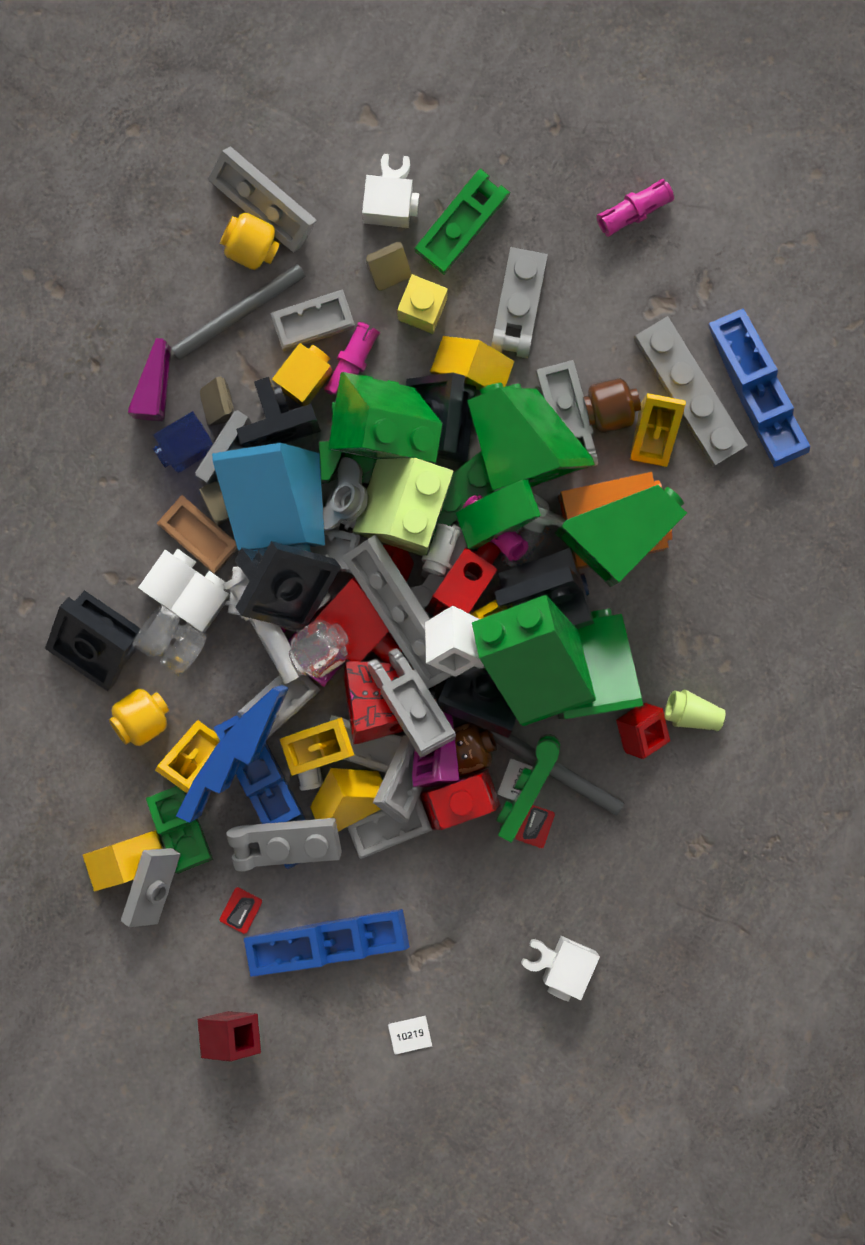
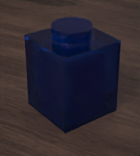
[153,411,214,473]

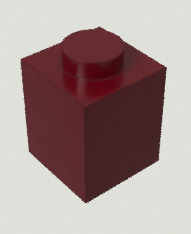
[197,1011,261,1062]

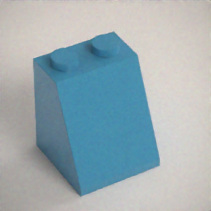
[212,443,325,552]

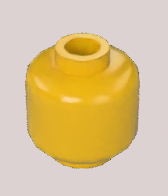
[220,213,280,270]
[109,689,169,746]

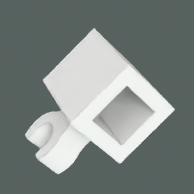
[362,154,419,228]
[425,606,485,677]
[521,936,600,1001]

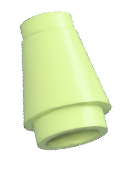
[665,689,725,731]

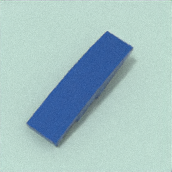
[709,308,810,468]
[176,685,289,823]
[213,715,306,869]
[244,909,410,977]

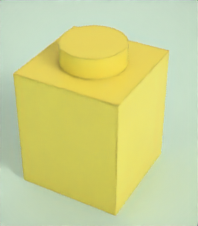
[397,274,448,334]

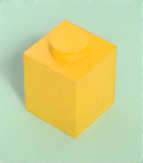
[272,343,333,407]

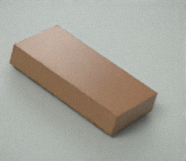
[157,495,238,575]

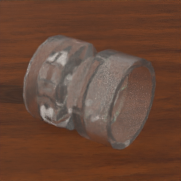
[133,604,207,677]

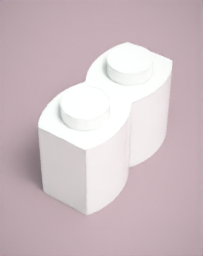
[138,549,230,633]

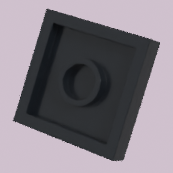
[406,372,476,462]
[236,377,321,448]
[235,541,341,631]
[495,548,595,629]
[45,590,148,691]
[437,666,517,738]

